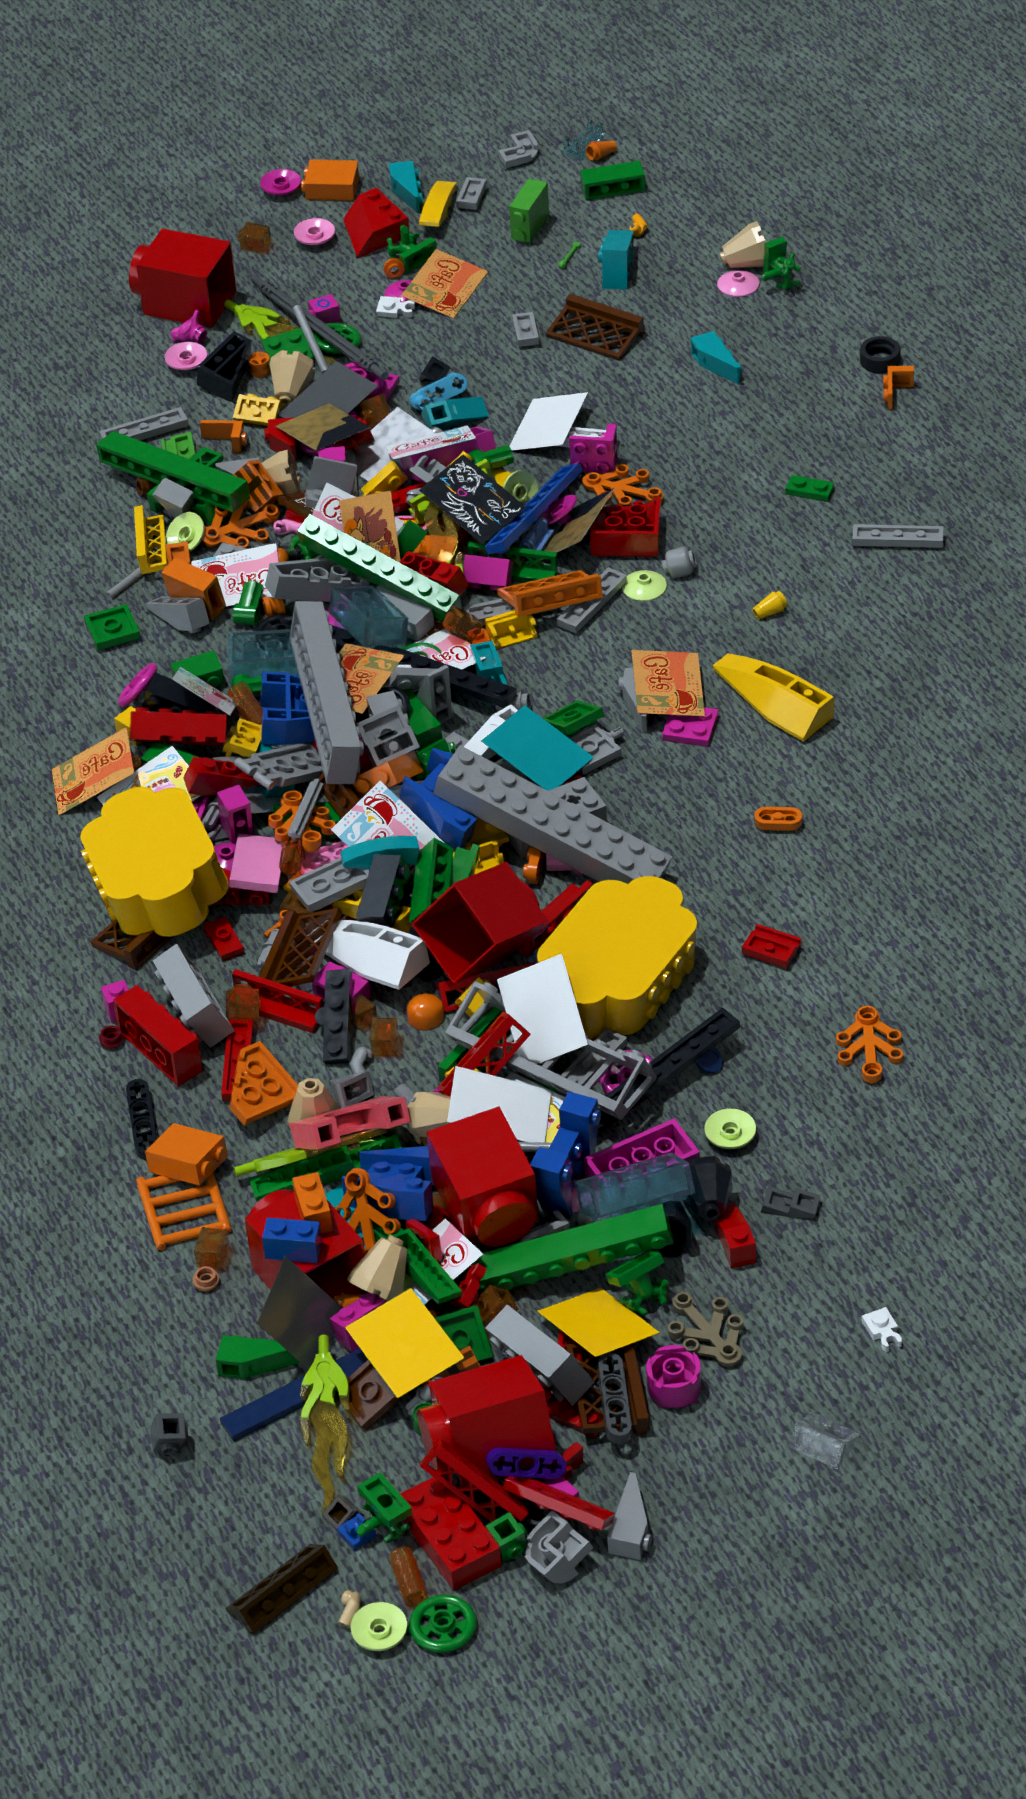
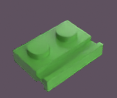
[161,432,196,459]

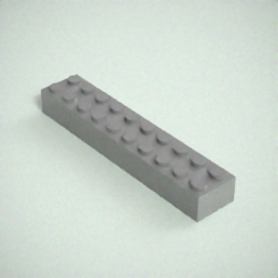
[290,601,364,784]
[433,745,672,884]

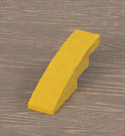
[419,181,457,227]

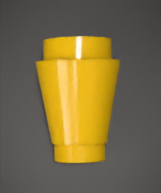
[752,591,788,620]

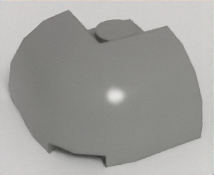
[524,1510,593,1584]

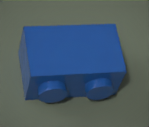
[262,1218,322,1263]

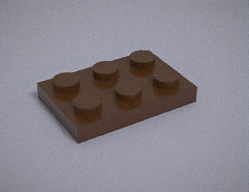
[336,1359,408,1430]

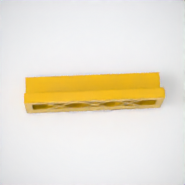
[134,505,168,574]

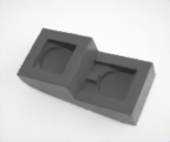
[761,1186,821,1219]

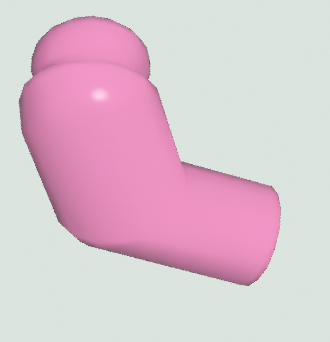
[273,519,302,535]

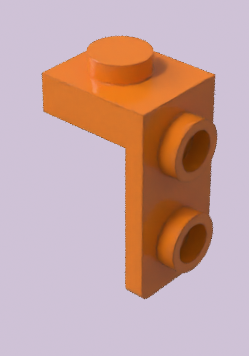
[883,366,914,409]
[200,420,247,453]

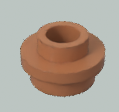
[193,1266,219,1291]

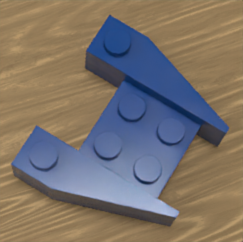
[260,671,315,746]
[399,748,477,849]
[530,1091,601,1218]
[342,1146,434,1221]

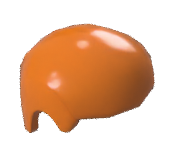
[407,993,444,1030]

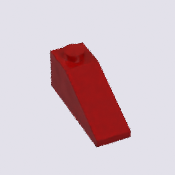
[713,1203,756,1268]

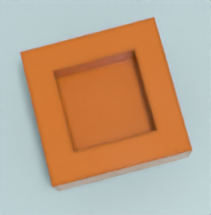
[166,541,191,564]

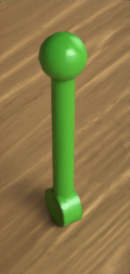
[558,242,580,269]

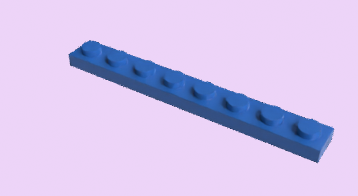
[484,463,583,555]

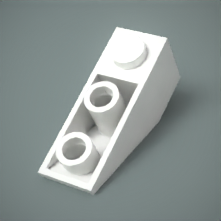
[464,705,518,759]

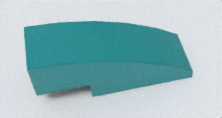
[470,640,508,706]
[340,836,420,869]

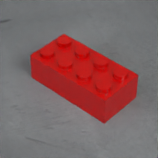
[113,985,202,1087]
[400,1474,502,1591]

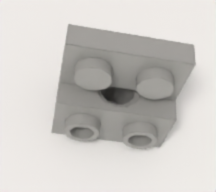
[355,705,420,768]

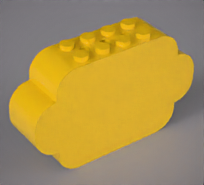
[80,787,229,937]
[537,876,697,1039]

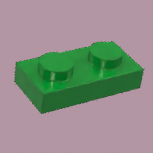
[785,475,834,502]

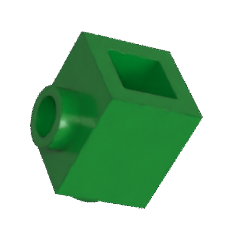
[486,1512,527,1562]

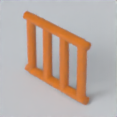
[136,1172,232,1250]

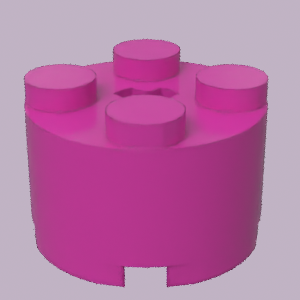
[646,1345,701,1408]

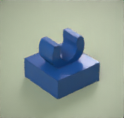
[337,1513,376,1551]

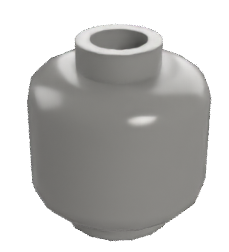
[662,546,697,578]

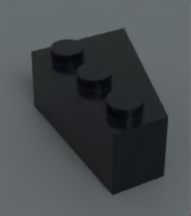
[197,331,252,402]
[356,854,414,928]

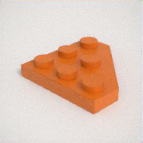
[229,1041,298,1126]

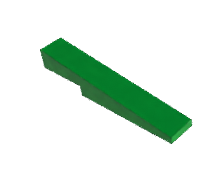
[249,1134,402,1201]
[360,1216,462,1304]

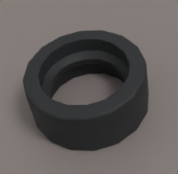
[860,336,901,374]

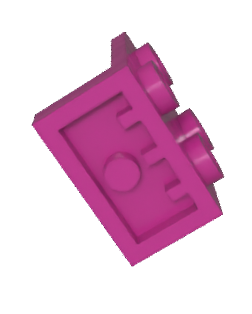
[569,424,618,474]

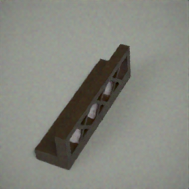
[225,1544,338,1634]

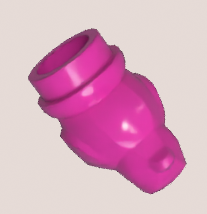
[171,310,208,344]

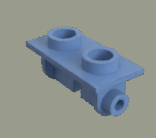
[518,517,554,551]

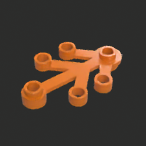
[582,464,664,507]
[202,501,280,549]
[268,790,336,852]
[836,1006,903,1084]
[335,1168,401,1255]

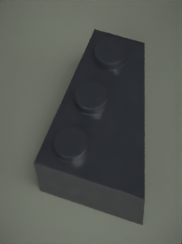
[142,673,217,714]

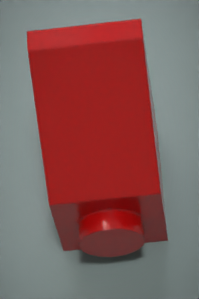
[264,417,297,461]

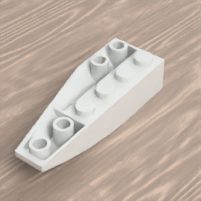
[303,920,430,990]

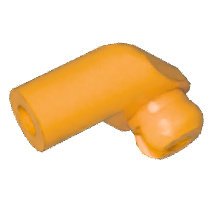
[629,214,648,237]

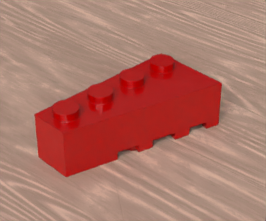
[129,707,227,746]

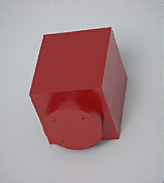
[129,228,237,328]
[411,862,549,984]
[426,1106,539,1247]
[245,1189,367,1300]
[417,1355,557,1486]

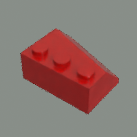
[343,188,410,259]
[590,497,661,557]

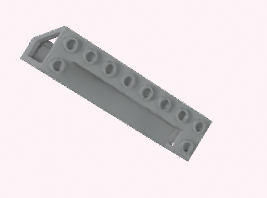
[445,981,657,1120]

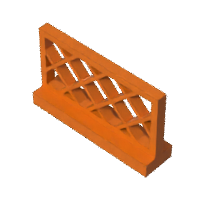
[497,570,603,617]

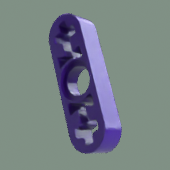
[486,1447,566,1479]

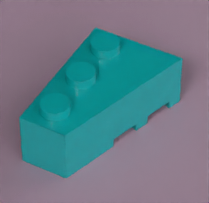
[598,230,634,290]

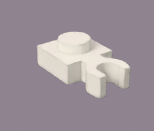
[376,296,415,318]
[862,1307,902,1352]

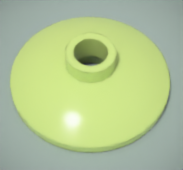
[503,470,538,505]
[166,512,204,552]
[622,570,667,601]
[704,1109,756,1149]
[351,1602,407,1651]

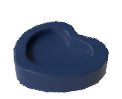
[696,1048,722,1073]

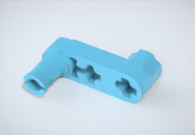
[409,372,468,410]

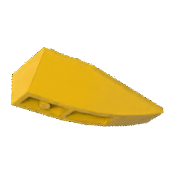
[712,653,834,742]

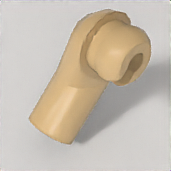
[338,1590,361,1629]

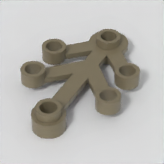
[668,1292,743,1367]

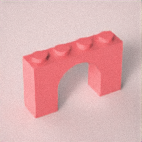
[289,1096,411,1149]

